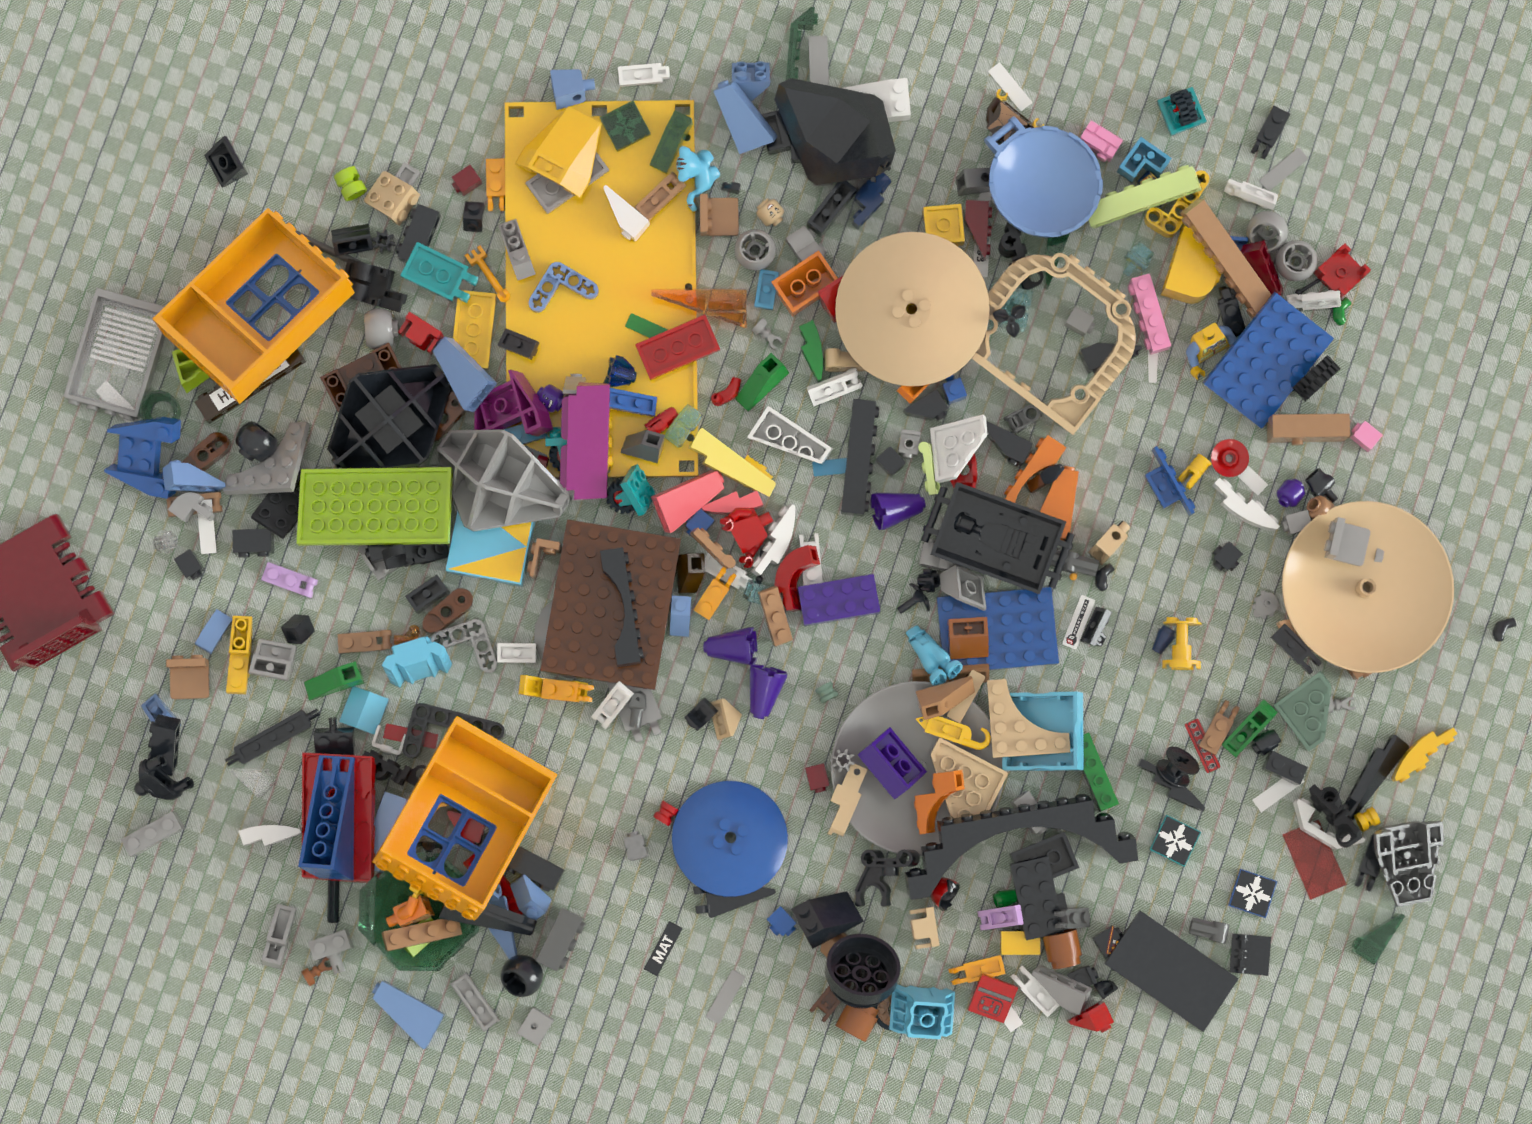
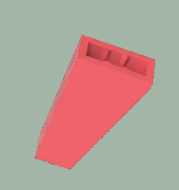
[651,470,724,533]

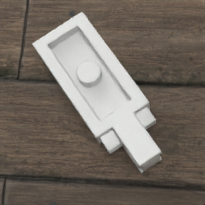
[1224,179,1278,210]
[1287,290,1341,310]

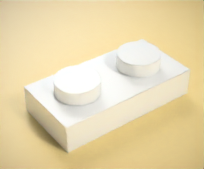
[497,643,536,663]

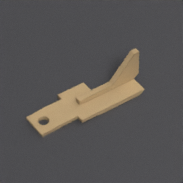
[827,764,868,836]

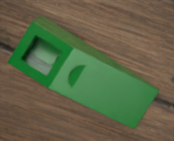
[735,353,789,412]
[304,661,365,701]

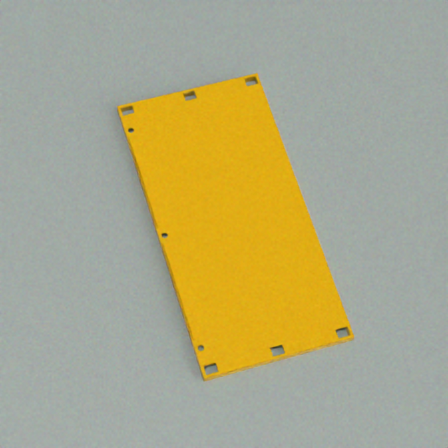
[505,100,698,479]

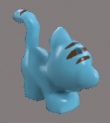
[676,146,720,211]

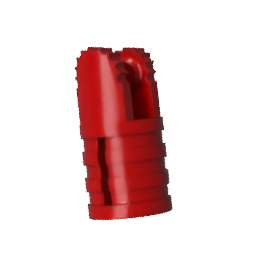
[644,407,679,434]

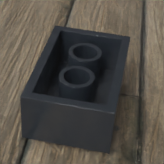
[1009,832,1079,878]

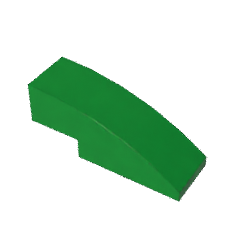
[799,320,823,383]

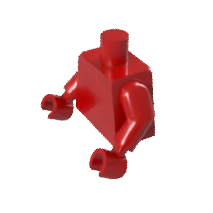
[720,508,774,568]

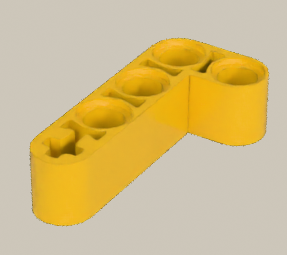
[1144,170,1209,238]

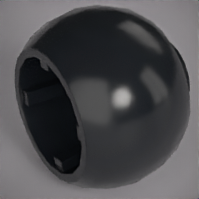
[236,421,278,462]
[501,954,543,997]

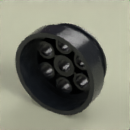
[825,934,901,1008]

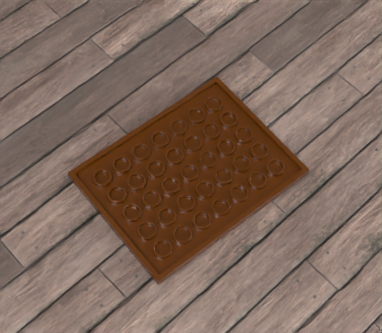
[540,519,681,690]

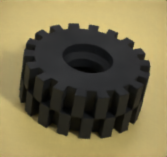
[1292,355,1341,402]

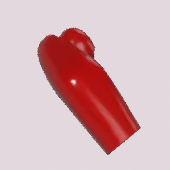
[711,377,742,406]

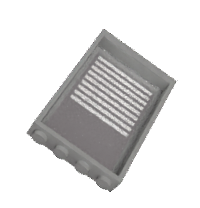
[63,288,165,421]

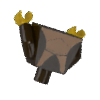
[986,89,1044,144]

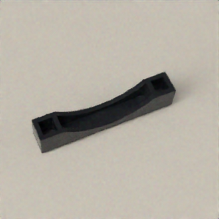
[600,547,644,667]

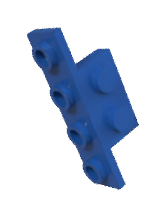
[1144,446,1195,516]

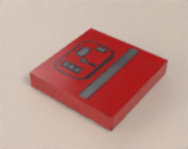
[967,973,1018,1023]

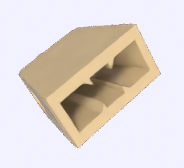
[1088,521,1130,565]

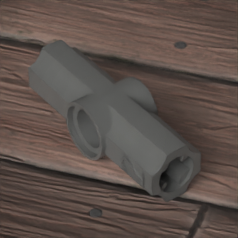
[1050,550,1099,577]

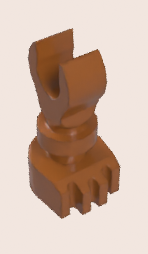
[301,957,332,986]

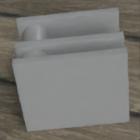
[517,1007,554,1046]

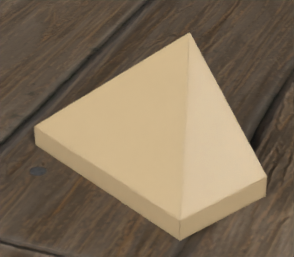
[710,698,742,740]

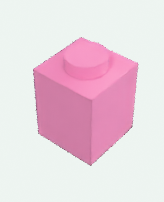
[1350,421,1383,452]

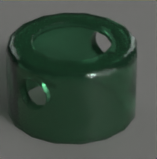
[139,390,181,420]

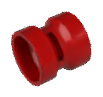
[653,801,679,826]

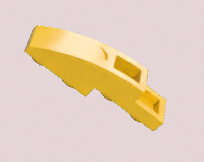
[226,616,252,695]
[1391,727,1457,783]

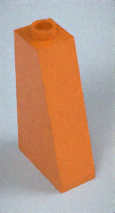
[1039,466,1079,541]

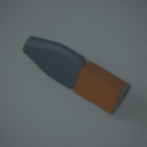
[1027,464,1064,493]

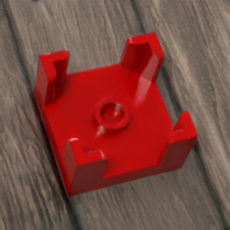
[1313,243,1371,299]

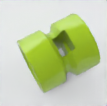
[333,166,367,202]

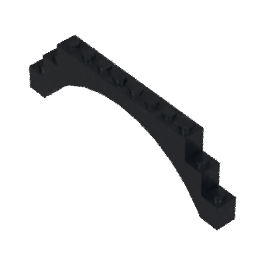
[905,794,1139,900]

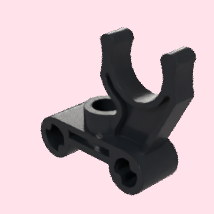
[855,849,920,907]

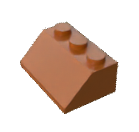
[771,250,838,317]

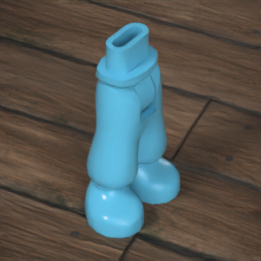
[906,625,963,686]

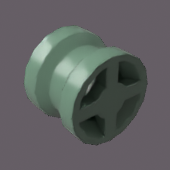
[815,681,839,703]

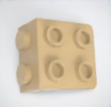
[364,171,420,226]

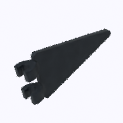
[693,886,776,918]

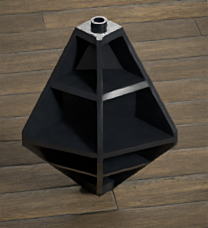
[774,78,896,185]
[327,364,452,469]

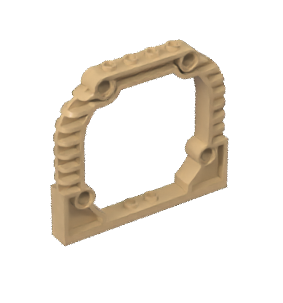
[972,253,1136,435]

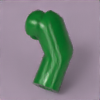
[1332,297,1352,326]

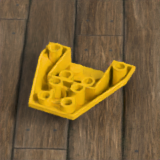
[515,106,602,198]

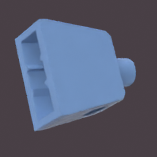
[550,69,595,110]

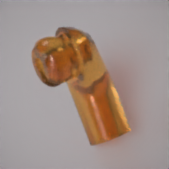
[394,625,420,644]

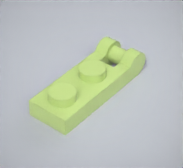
[918,442,940,496]

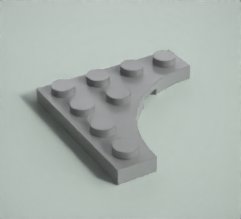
[223,422,310,495]

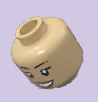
[756,198,784,227]

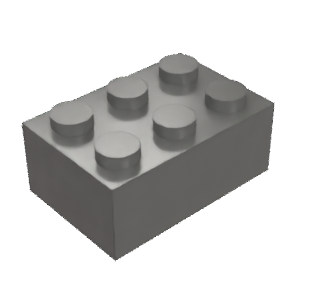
[536,908,586,971]

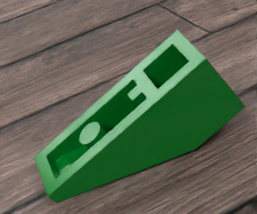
[1222,699,1278,758]

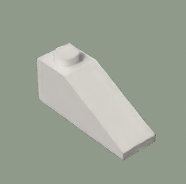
[603,185,650,242]

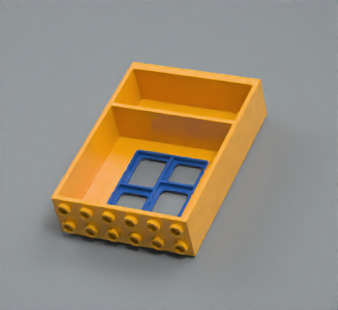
[152,208,355,404]
[372,716,558,921]

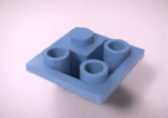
[732,61,770,102]

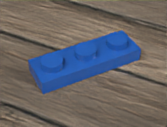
[610,388,657,417]

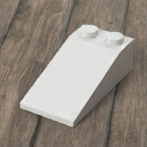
[843,78,911,122]

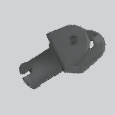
[629,691,647,728]

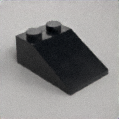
[791,891,864,949]

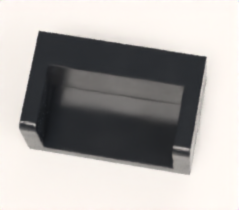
[761,110,791,155]

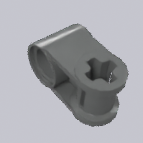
[1003,405,1042,434]

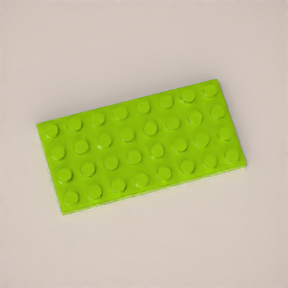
[296,467,453,546]

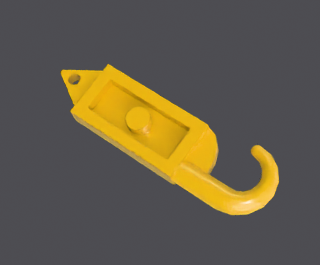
[916,716,991,750]

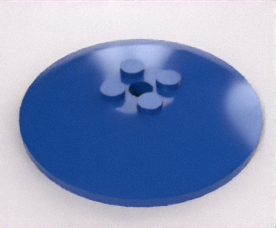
[672,781,788,897]

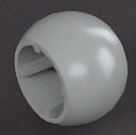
[1246,211,1288,252]
[734,229,776,271]
[1275,240,1317,282]
[364,308,398,350]

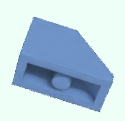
[670,595,692,637]
[141,693,181,726]
[510,874,552,920]

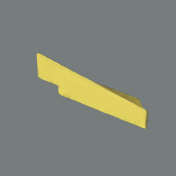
[689,428,776,497]

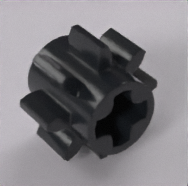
[372,229,396,254]
[917,569,941,592]

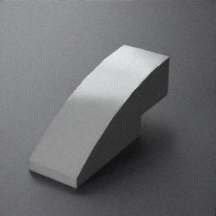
[261,904,296,969]

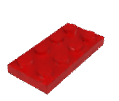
[635,315,720,380]

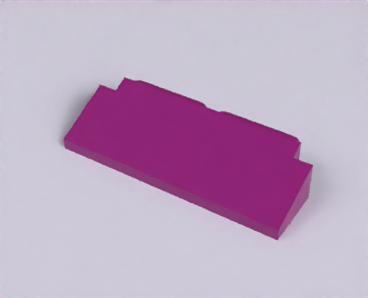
[560,382,610,500]

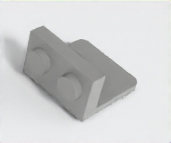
[1324,517,1370,566]

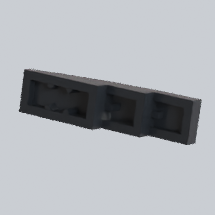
[1137,759,1205,812]

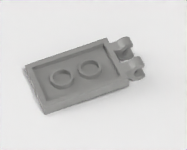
[607,682,662,743]

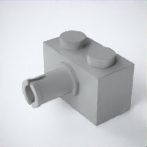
[308,929,354,975]

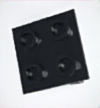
[1229,933,1271,976]

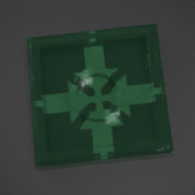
[600,101,651,152]

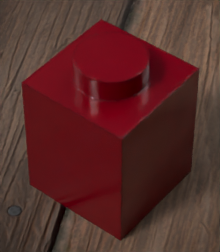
[451,164,482,196]
[805,763,830,793]

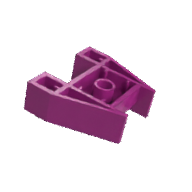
[474,370,553,436]

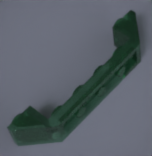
[786,7,818,80]

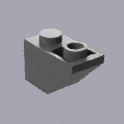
[621,430,665,463]

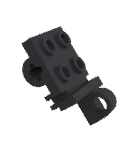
[998,222,1044,293]
[345,258,408,313]
[251,469,301,539]
[382,544,449,570]
[362,749,426,786]
[1309,784,1362,848]

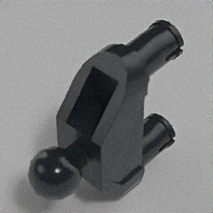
[134,754,194,800]

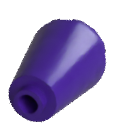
[870,492,926,530]
[703,627,758,665]
[750,664,788,719]

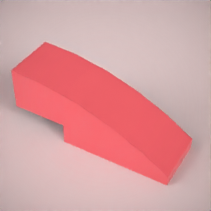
[702,491,763,515]

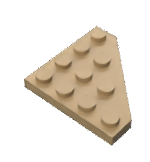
[930,737,1008,818]

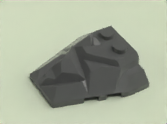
[1373,821,1444,907]

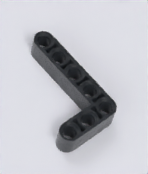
[402,703,506,758]

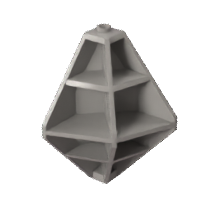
[437,430,570,532]

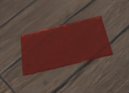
[1282,819,1347,900]

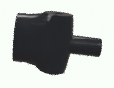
[1305,468,1338,503]

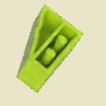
[172,349,210,393]

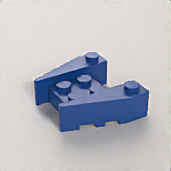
[104,417,181,499]

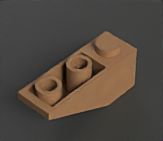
[916,676,975,720]

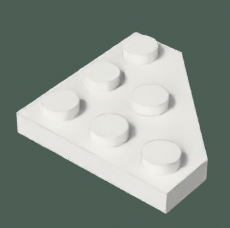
[930,415,988,483]

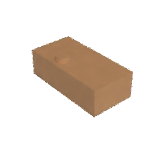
[1267,413,1350,446]

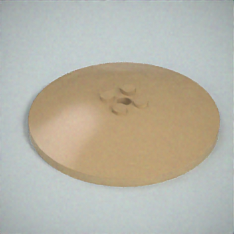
[835,232,990,386]

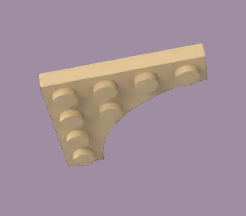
[987,679,1070,758]

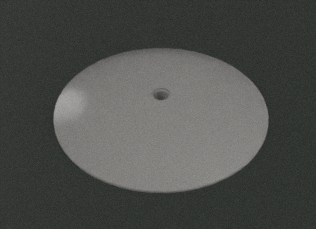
[831,681,1003,856]

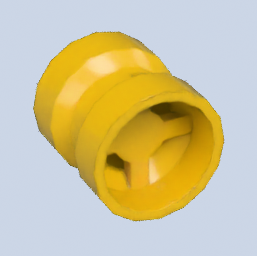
[1354,807,1381,832]

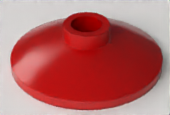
[1211,439,1249,477]

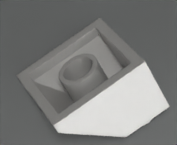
[940,565,986,611]

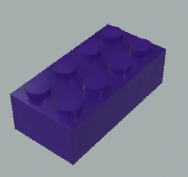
[798,574,880,627]

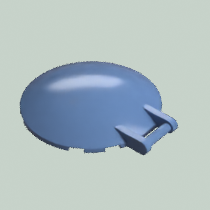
[984,116,1103,237]

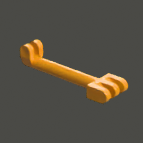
[464,245,510,302]

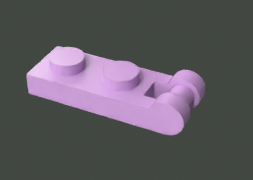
[261,562,318,598]
[977,905,1024,930]

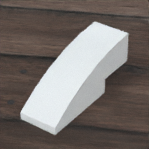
[239,825,302,846]

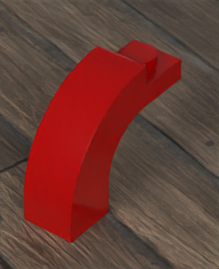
[775,545,820,612]

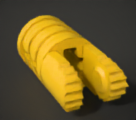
[1177,453,1211,490]

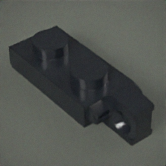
[1217,286,1245,337]

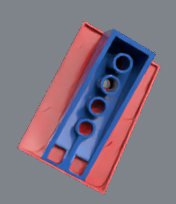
[298,752,376,884]

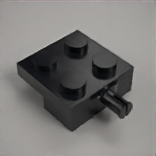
[314,717,355,755]

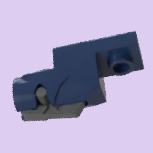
[852,172,891,229]

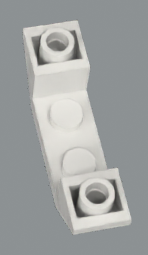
[1293,798,1365,849]

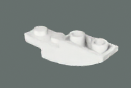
[1212,478,1280,531]
[750,504,795,576]

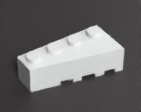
[747,406,833,465]

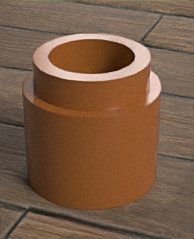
[1042,928,1082,969]
[835,1005,879,1042]

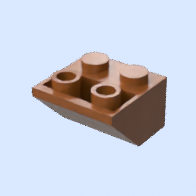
[947,617,989,659]

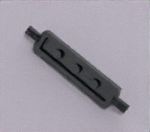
[225,708,320,766]

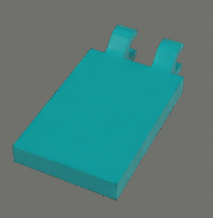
[400,242,479,303]

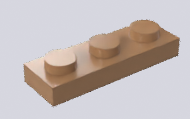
[758,586,793,647]

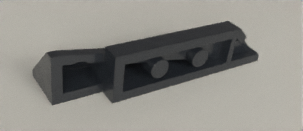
[1344,735,1409,820]

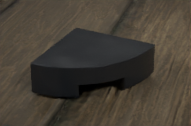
[721,182,741,195]
[1093,980,1118,999]

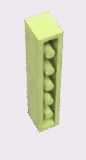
[1089,165,1202,229]

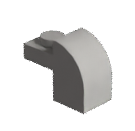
[168,492,216,523]

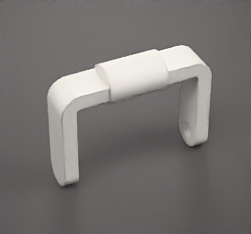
[372,725,406,755]

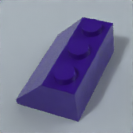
[857,727,927,800]

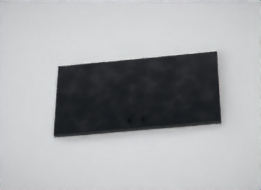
[1104,910,1238,1032]

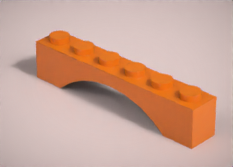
[1004,435,1067,503]

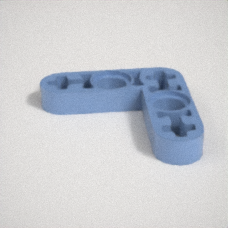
[529,262,599,313]

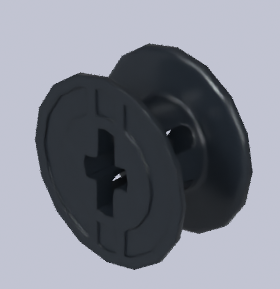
[1156,746,1200,788]

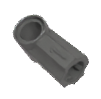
[1189,917,1230,944]

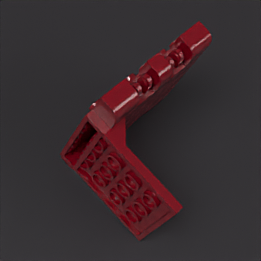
[0,514,115,672]

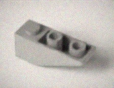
[498,219,535,280]

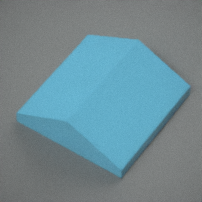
[339,686,389,735]

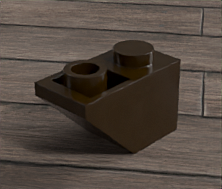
[677,553,705,593]

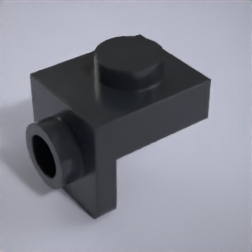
[463,201,484,232]
[684,698,718,731]

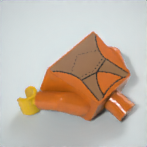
[386,886,435,927]

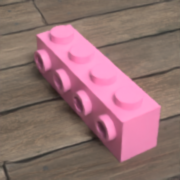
[1128,273,1171,355]

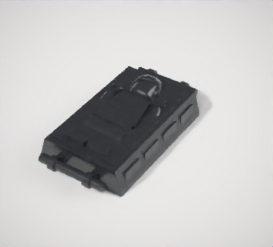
[921,482,1075,594]

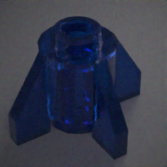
[603,355,637,388]

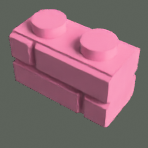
[1080,120,1123,162]

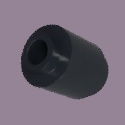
[1251,729,1281,756]

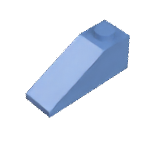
[162,460,226,492]

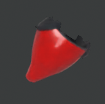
[930,877,960,911]

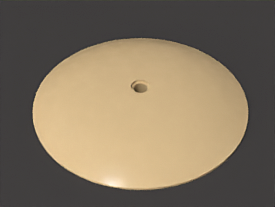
[1282,501,1454,673]

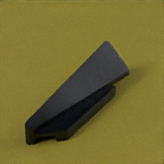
[439,903,537,936]

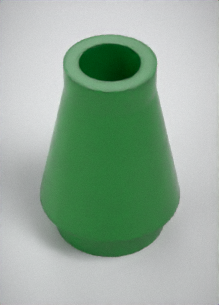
[993,889,1017,908]

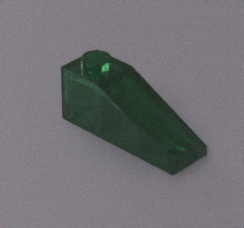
[650,110,693,174]
[1351,914,1405,965]

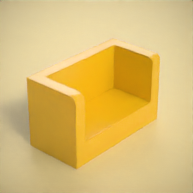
[1000,931,1040,955]

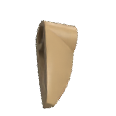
[824,348,866,372]

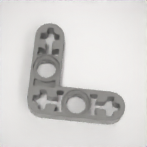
[431,619,498,673]

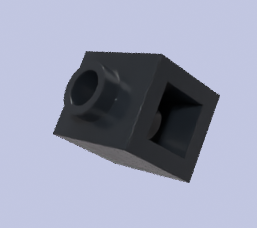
[1211,541,1243,572]

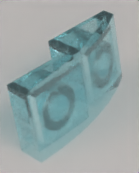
[665,404,703,448]

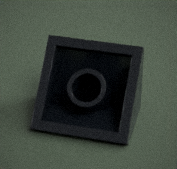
[204,136,248,188]

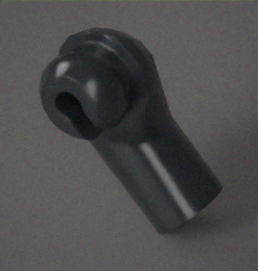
[1095,563,1115,591]
[1492,617,1516,642]

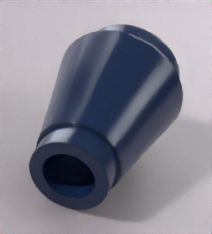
[1152,625,1176,655]

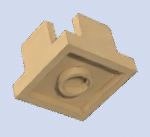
[909,907,940,949]

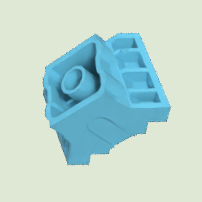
[382,636,452,688]
[889,984,955,1039]

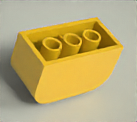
[1161,223,1221,304]

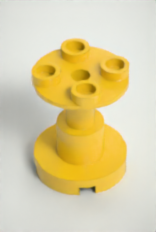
[1162,617,1202,670]

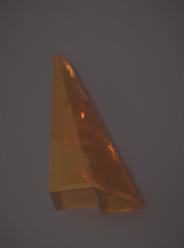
[651,288,747,328]

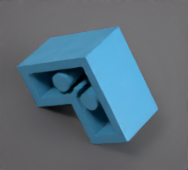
[1117,137,1172,182]

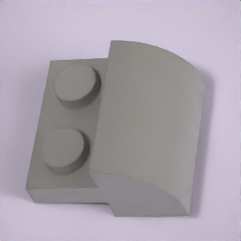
[249,639,297,681]

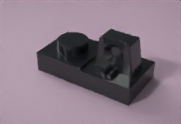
[498,328,539,360]
[1080,607,1112,647]

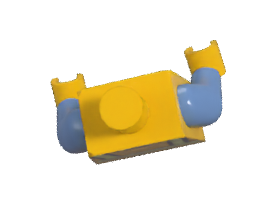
[1186,323,1237,380]

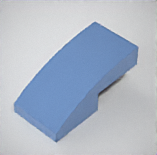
[195,609,232,654]

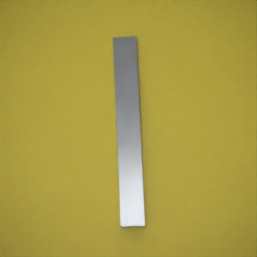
[808,36,832,186]

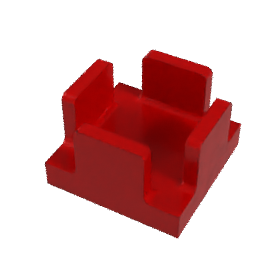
[398,311,444,355]

